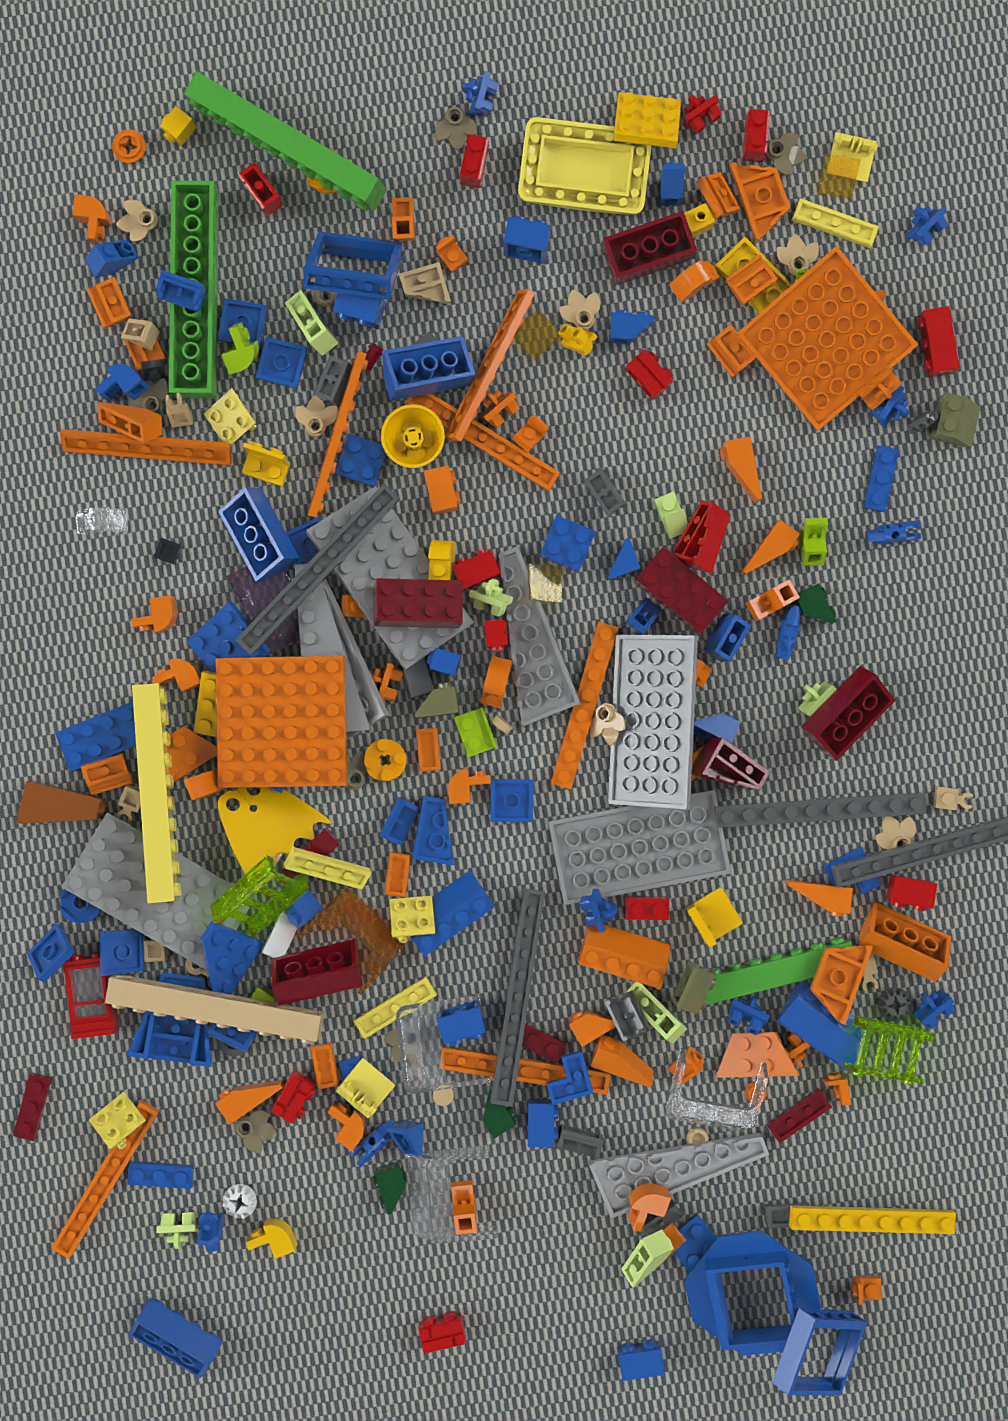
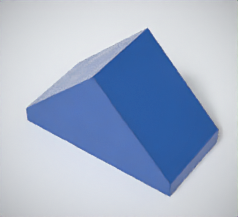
[607,538,640,580]
[625,597,662,635]
[387,1120,423,1157]

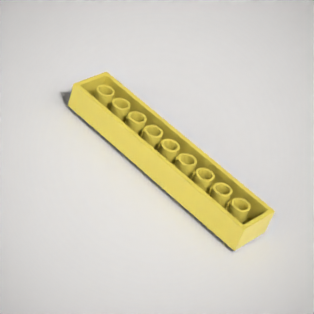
[132,683,182,903]

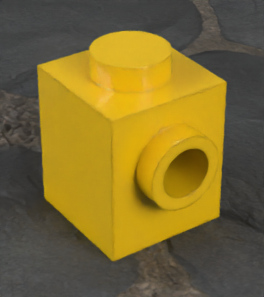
[160,106,197,147]
[684,203,716,238]

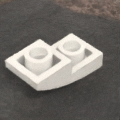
[261,912,297,958]

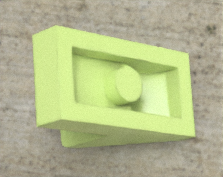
[654,492,688,539]

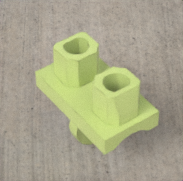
[469,578,513,616]
[798,681,837,716]
[156,1212,200,1249]

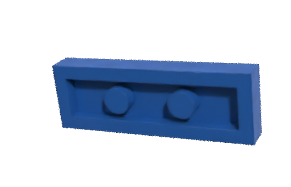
[863,445,899,513]
[127,1161,194,1189]

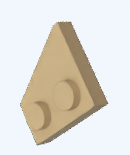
[399,262,451,304]

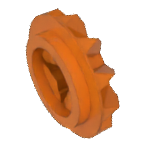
[112,130,146,164]

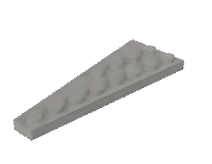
[499,546,581,727]
[294,564,371,732]
[323,578,389,740]
[588,1133,769,1219]

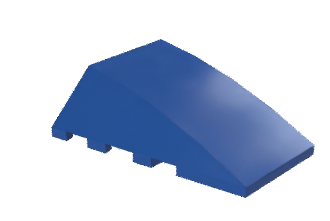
[126,972,212,1067]

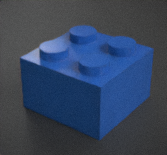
[503,216,551,264]
[333,293,386,329]
[540,515,596,573]
[437,1000,486,1046]

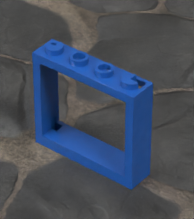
[304,231,402,300]
[772,1308,867,1397]

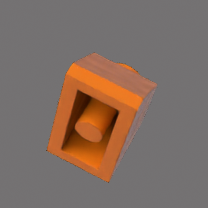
[568,1010,616,1047]

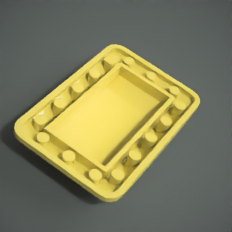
[518,117,652,215]

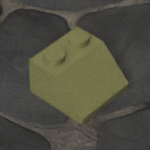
[929,392,981,448]
[415,683,460,718]
[671,961,716,1014]

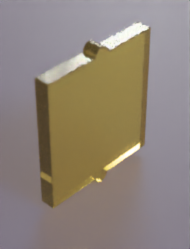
[817,154,860,198]
[514,309,561,360]
[528,563,562,604]

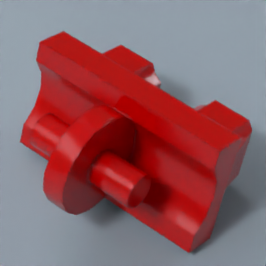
[682,94,722,135]

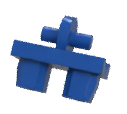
[462,71,499,116]
[906,206,948,245]
[871,386,910,427]
[580,889,618,932]
[912,989,955,1029]
[728,996,770,1035]
[197,1212,224,1252]

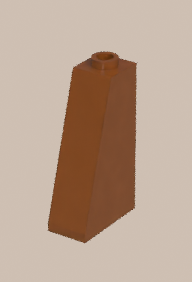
[16,781,107,824]

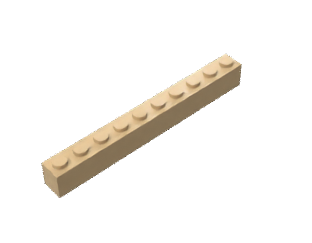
[105,974,324,1044]

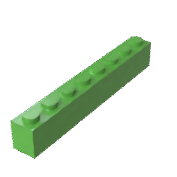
[706,937,852,1005]

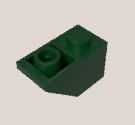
[794,583,837,625]
[483,1084,517,1139]
[373,1160,407,1215]

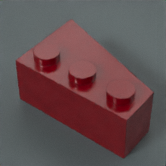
[692,737,770,790]

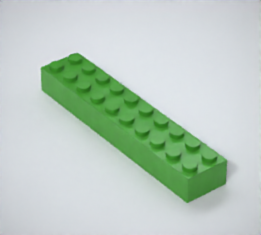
[184,71,387,212]
[169,181,219,399]

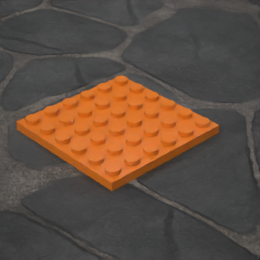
[736,246,918,431]
[216,656,347,788]

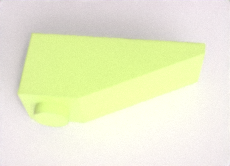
[285,290,338,356]
[625,982,687,1044]
[621,1230,674,1288]

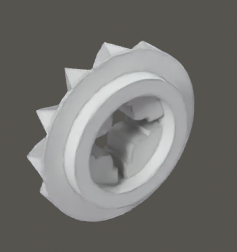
[222,1184,257,1219]

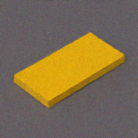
[714,237,792,313]

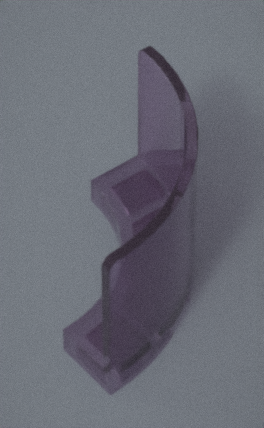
[227,566,300,654]

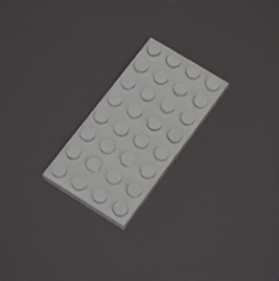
[306,486,474,670]
[608,635,698,810]
[548,789,731,905]
[61,812,255,970]

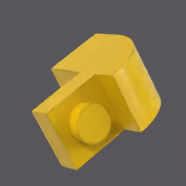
[428,540,456,580]
[246,1218,298,1259]

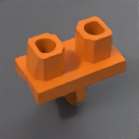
[859,368,902,410]
[480,390,520,428]
[371,663,403,701]
[785,1032,811,1069]

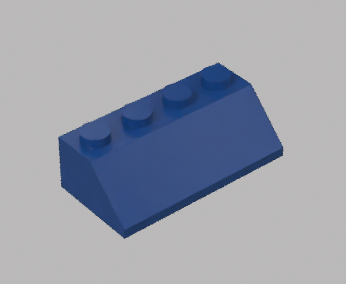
[382,336,476,401]
[218,487,300,582]
[411,870,495,956]
[777,981,875,1071]
[128,1298,223,1378]

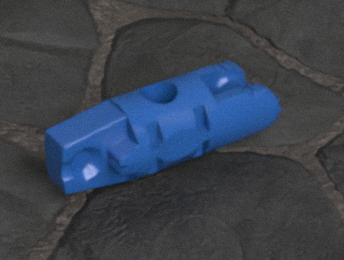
[865,520,921,544]
[775,605,801,660]
[349,1120,396,1168]

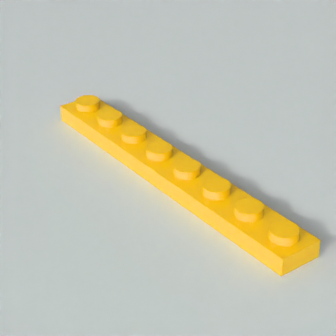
[789,1205,956,1234]

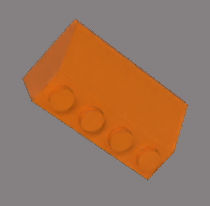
[858,901,951,982]
[577,924,671,989]

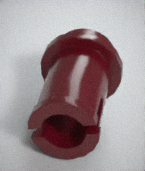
[365,343,383,372]

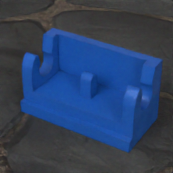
[156,270,207,312]
[379,797,420,845]

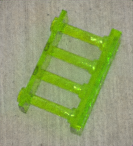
[210,855,309,938]
[843,1016,936,1086]

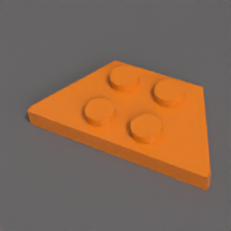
[729,162,790,242]
[167,726,217,782]
[810,945,873,1025]
[716,1032,800,1078]

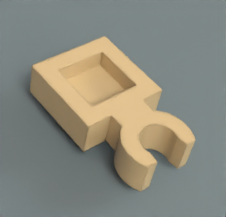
[166,393,193,428]
[116,784,141,824]
[933,786,973,810]
[860,953,878,991]

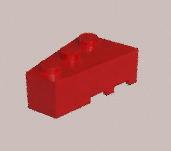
[672,500,731,574]

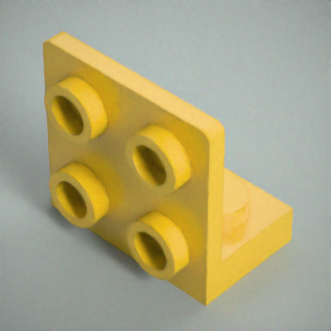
[242,441,291,487]
[685,887,743,948]

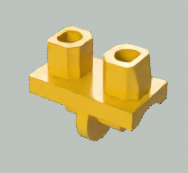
[558,323,598,355]

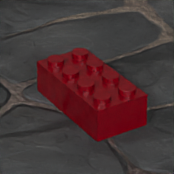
[601,211,697,286]
[634,547,728,635]
[373,578,463,628]
[801,666,896,761]
[272,939,363,1006]

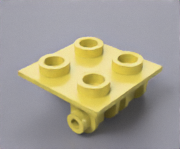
[826,132,878,182]
[204,388,257,445]
[389,896,435,943]
[336,1058,395,1118]
[89,1092,146,1150]

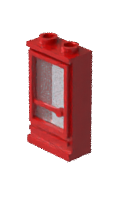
[62,952,119,1039]

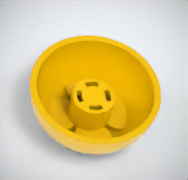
[381,404,445,468]

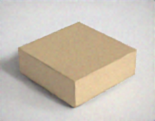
[143,940,167,962]

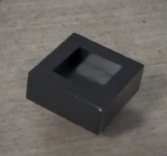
[141,359,166,381]
[154,538,182,565]

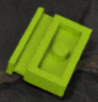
[454,707,497,757]

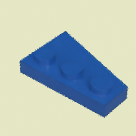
[412,795,454,866]

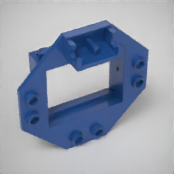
[684,1230,821,1356]

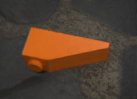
[97,402,163,443]
[720,437,762,503]
[740,519,800,576]
[184,769,227,800]
[785,879,853,917]
[590,1035,654,1088]
[215,1080,285,1125]

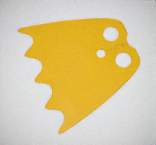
[218,787,331,884]

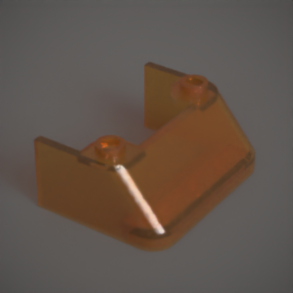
[298,890,403,995]

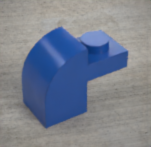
[95,364,150,402]

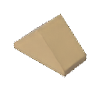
[121,318,160,351]

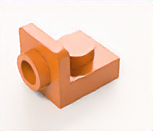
[436,235,468,274]
[512,414,549,453]
[342,595,367,618]
[668,1046,704,1084]
[822,1072,851,1106]
[850,1275,882,1305]

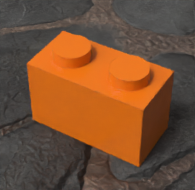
[424,465,461,515]

